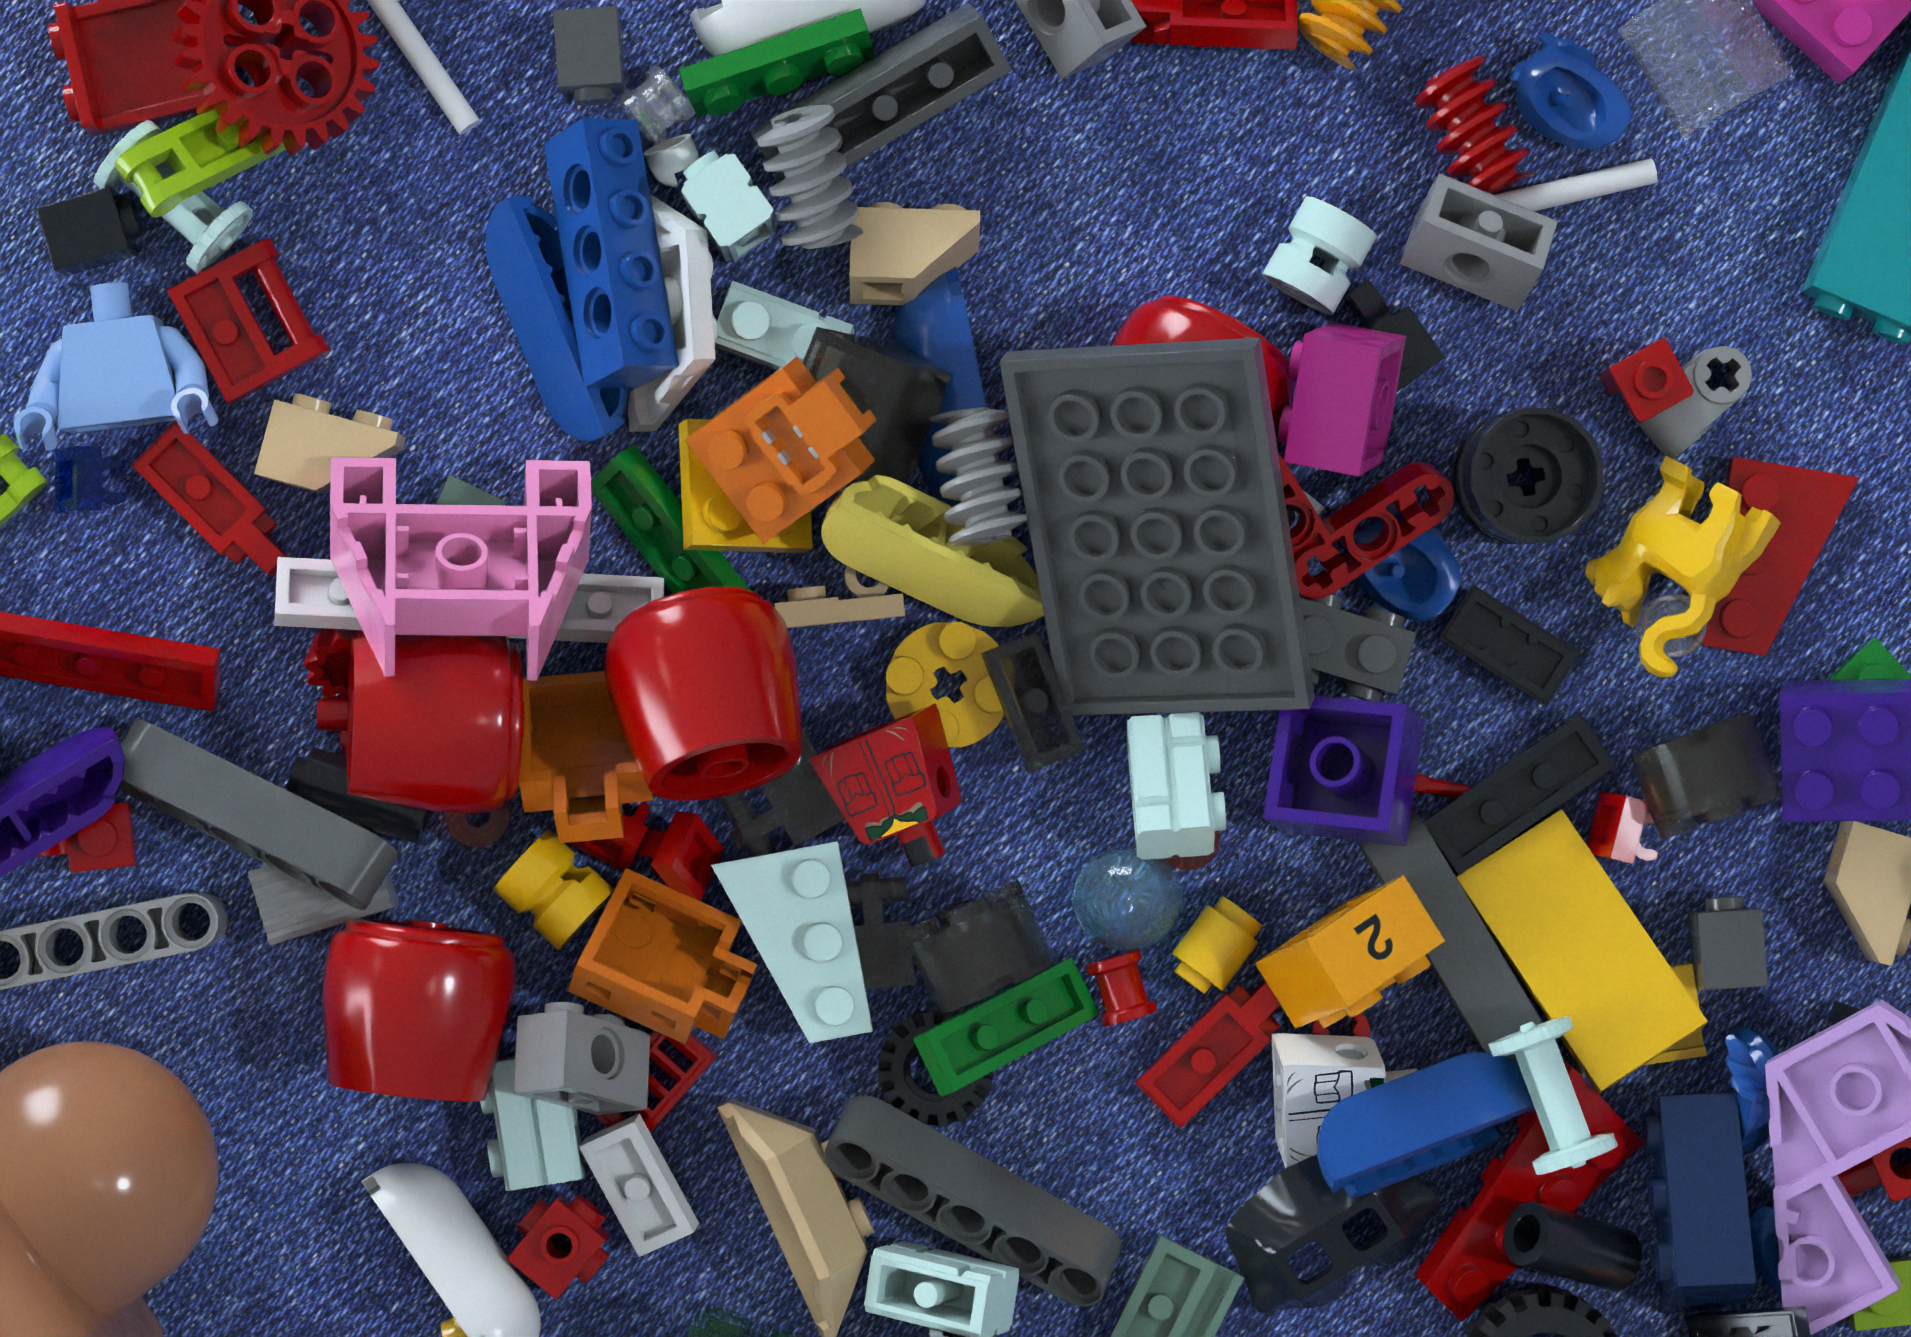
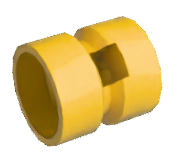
[493,829,615,951]

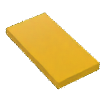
[1456,809,1708,1094]

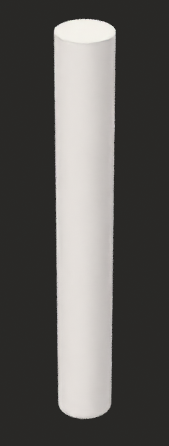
[367,0,480,135]
[1494,158,1657,211]

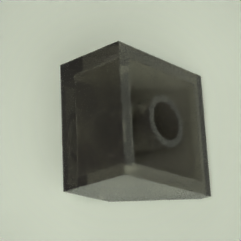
[802,327,952,484]

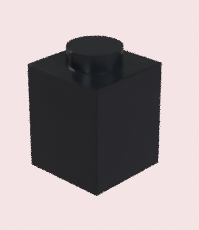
[36,187,144,276]

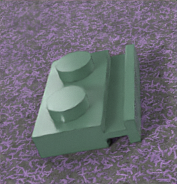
[1108,1234,1244,1337]

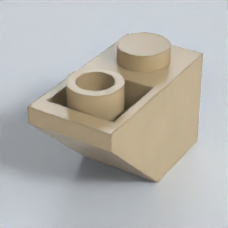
[849,202,980,306]
[254,393,406,495]
[1824,821,1911,966]

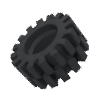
[878,1009,993,1128]

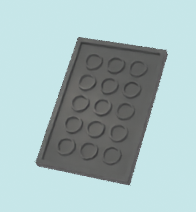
[999,338,1315,716]

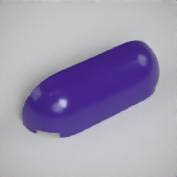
[0,727,125,877]

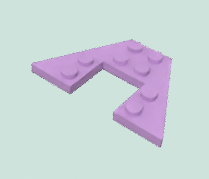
[1765,999,1911,1335]

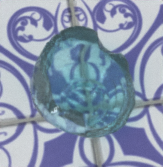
[1071,849,1183,951]

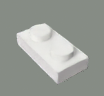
[579,1113,699,1257]

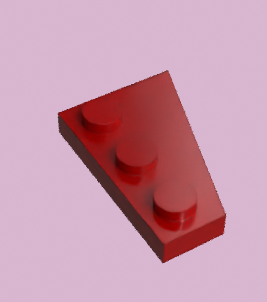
[1698,456,1859,656]

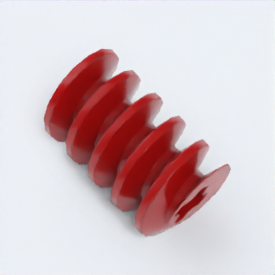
[1415,55,1536,194]

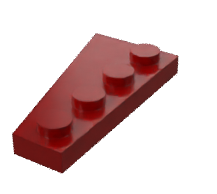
[1415,1058,1643,1322]

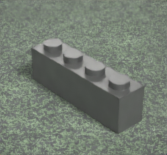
[750,2,1012,200]

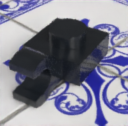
[1344,279,1445,392]

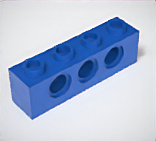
[544,118,679,388]

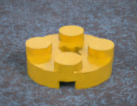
[886,622,1011,748]

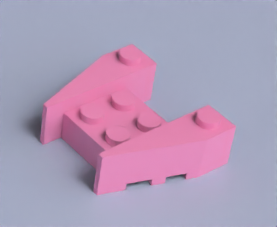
[330,457,592,681]

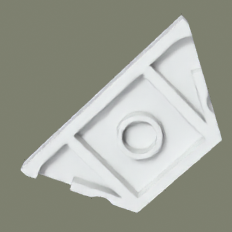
[628,194,717,432]

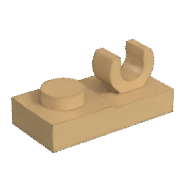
[774,566,906,628]

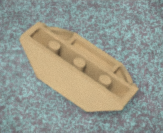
[717,1098,875,1337]

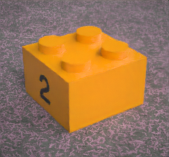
[1255,875,1445,1029]

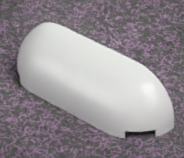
[690,0,926,57]
[361,1162,540,1337]

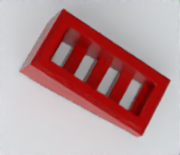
[592,1031,719,1132]

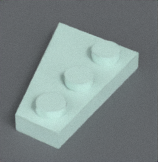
[711,841,873,1043]

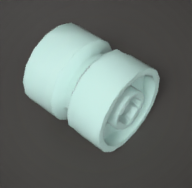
[1261,196,1377,315]

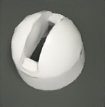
[644,134,699,187]

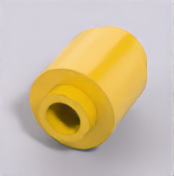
[1171,896,1263,994]

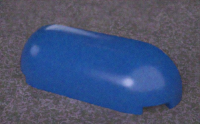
[485,196,635,442]
[893,266,986,507]
[1317,1052,1536,1198]

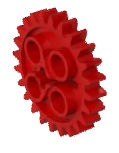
[172,0,380,155]

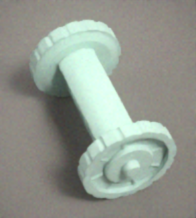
[94,120,253,274]
[1488,1015,1618,1175]

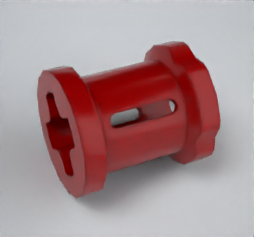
[1085,949,1158,1027]

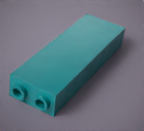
[1801,31,1911,345]

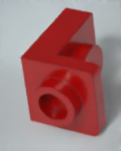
[1598,337,1694,423]

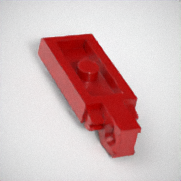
[1130,0,1298,50]
[132,421,289,577]
[1135,980,1280,1129]

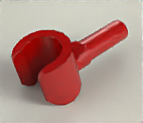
[317,695,348,757]
[1414,773,1469,798]

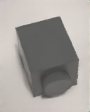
[553,6,627,106]
[1688,896,1768,990]

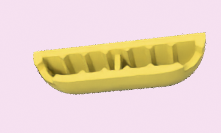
[821,475,1044,627]

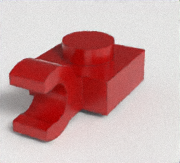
[36,802,137,873]

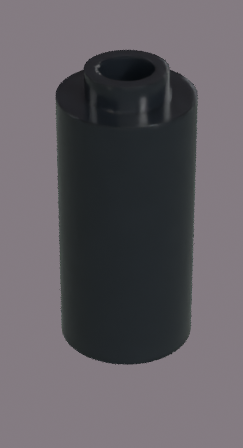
[287,747,432,844]
[1504,1201,1642,1291]

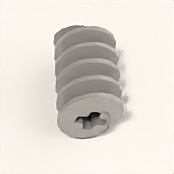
[757,105,863,249]
[929,407,1028,547]

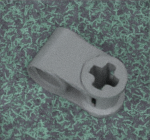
[1627,346,1752,459]

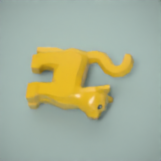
[1585,456,1781,678]

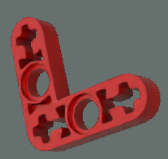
[1278,453,1454,599]

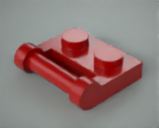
[167,238,331,405]

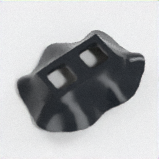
[1226,1154,1439,1314]

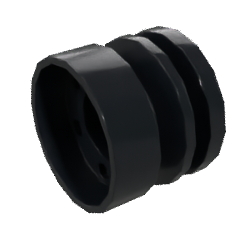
[1450,408,1603,544]

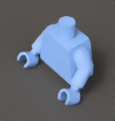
[14,282,218,451]

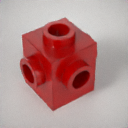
[507,1193,611,1300]

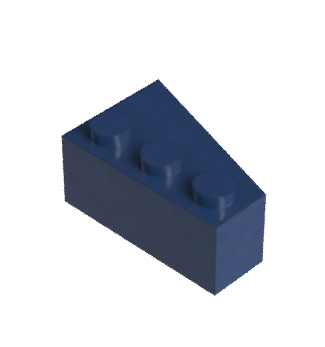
[1642,1093,1756,1313]

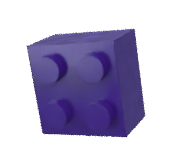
[1779,679,1911,822]
[1263,695,1424,846]

